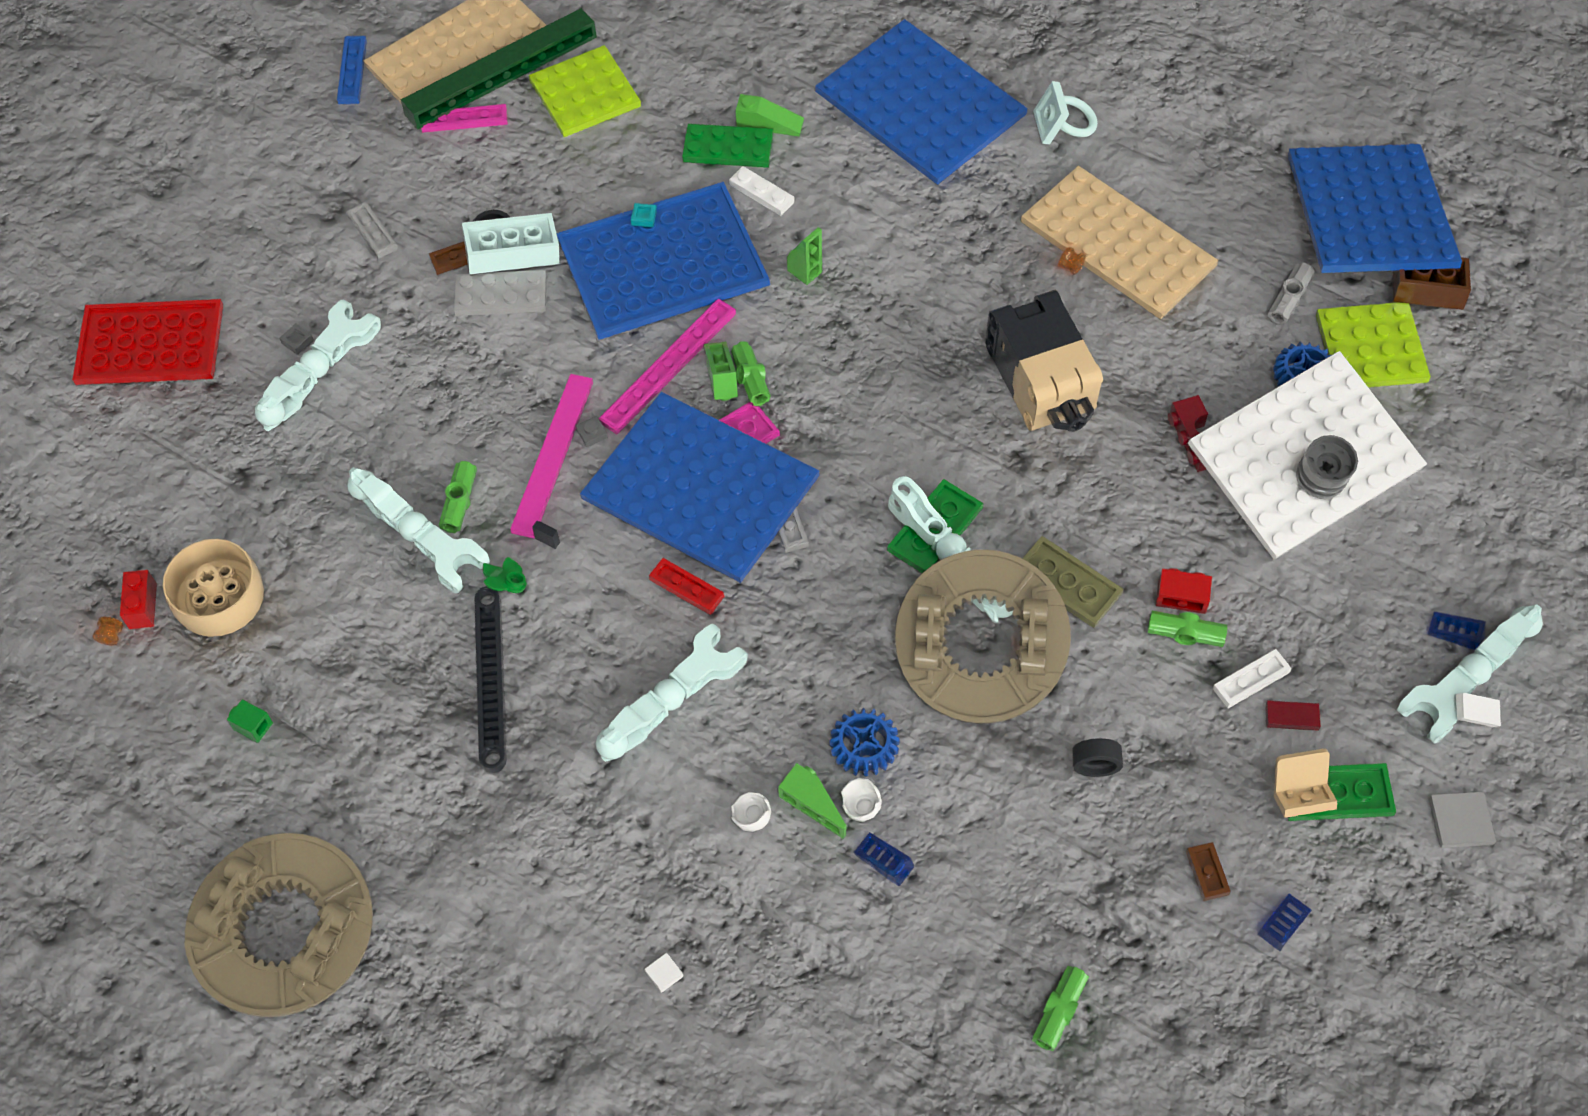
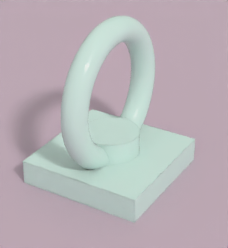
[1033,81,1098,145]

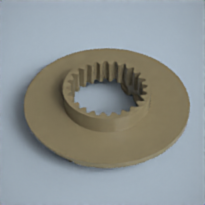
[895,550,1071,724]
[184,833,373,1017]

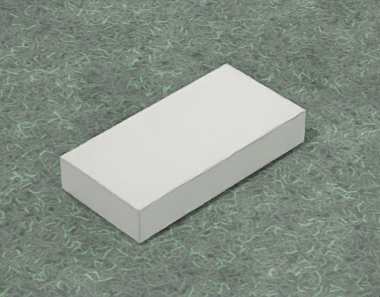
[1456,693,1501,727]

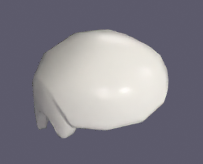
[841,778,882,822]
[731,792,771,832]

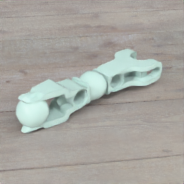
[255,299,381,431]
[347,467,490,594]
[888,476,1013,624]
[1397,604,1543,743]
[595,624,748,762]

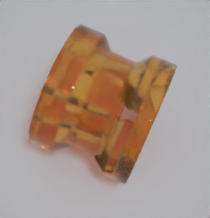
[1058,247,1086,275]
[93,616,123,646]

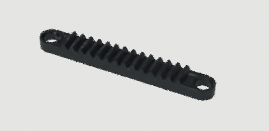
[474,586,507,773]

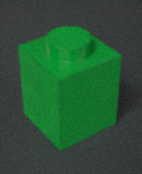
[227,699,273,743]

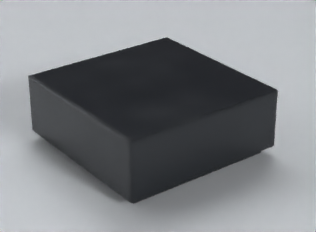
[532,521,560,549]

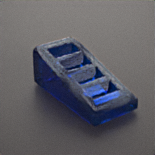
[1428,612,1486,650]
[854,832,914,886]
[1257,893,1312,951]

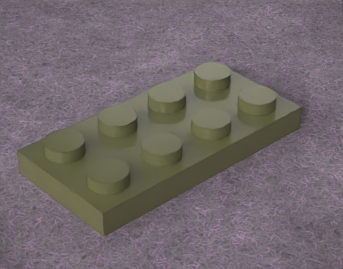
[1022,536,1124,628]

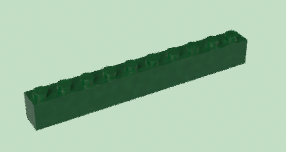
[400,8,597,130]

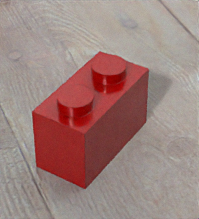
[1156,568,1212,614]
[120,570,157,629]

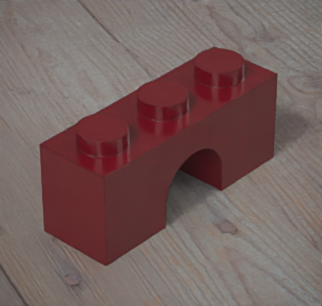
[1168,395,1208,472]

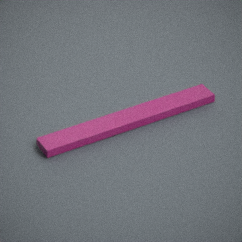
[598,299,736,435]
[510,374,593,539]

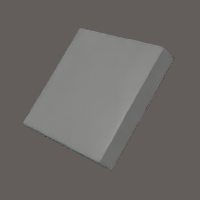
[1429,792,1496,848]

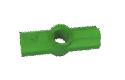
[731,341,771,406]
[439,461,477,533]
[1148,610,1228,647]
[1032,966,1089,1051]

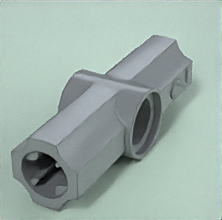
[1268,262,1315,325]

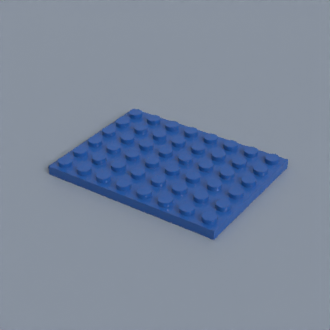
[815,19,1027,185]
[1288,144,1462,273]
[556,182,770,340]
[580,392,820,583]

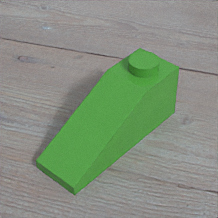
[736,94,804,137]
[787,227,822,285]
[704,341,738,401]
[778,763,846,839]

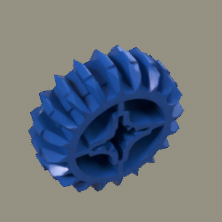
[1273,341,1332,387]
[830,707,900,777]

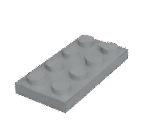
[454,270,547,316]

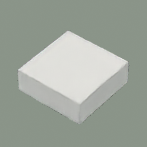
[645,953,683,993]

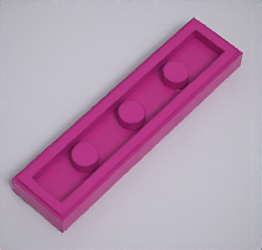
[421,104,508,133]

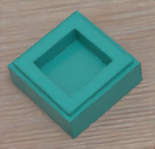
[631,203,657,227]

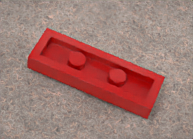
[649,558,724,615]

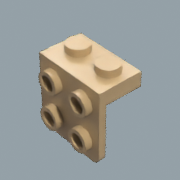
[1274,749,1337,818]

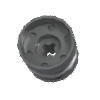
[1296,435,1358,499]

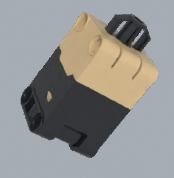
[985,289,1103,432]

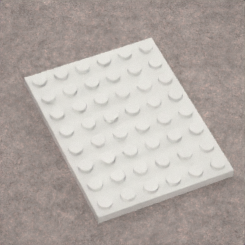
[1188,351,1427,560]

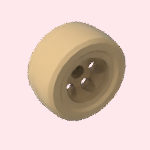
[163,539,264,637]

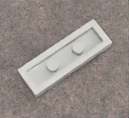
[729,166,794,216]
[1213,649,1292,708]

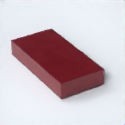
[1266,700,1321,731]

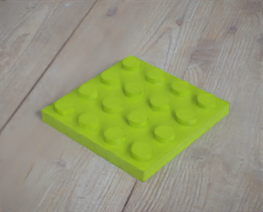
[528,45,641,137]
[1316,302,1431,387]

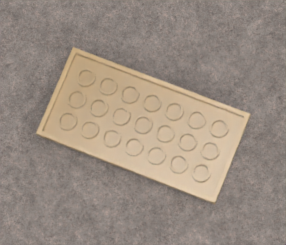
[363,0,546,103]
[1021,165,1218,320]

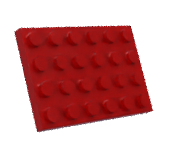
[72,299,223,385]

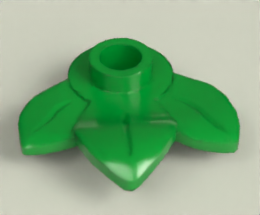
[483,557,527,593]

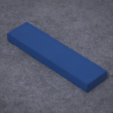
[337,36,367,104]

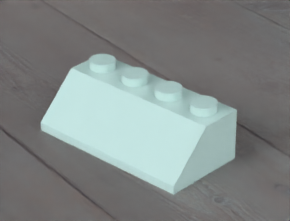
[462,213,559,274]

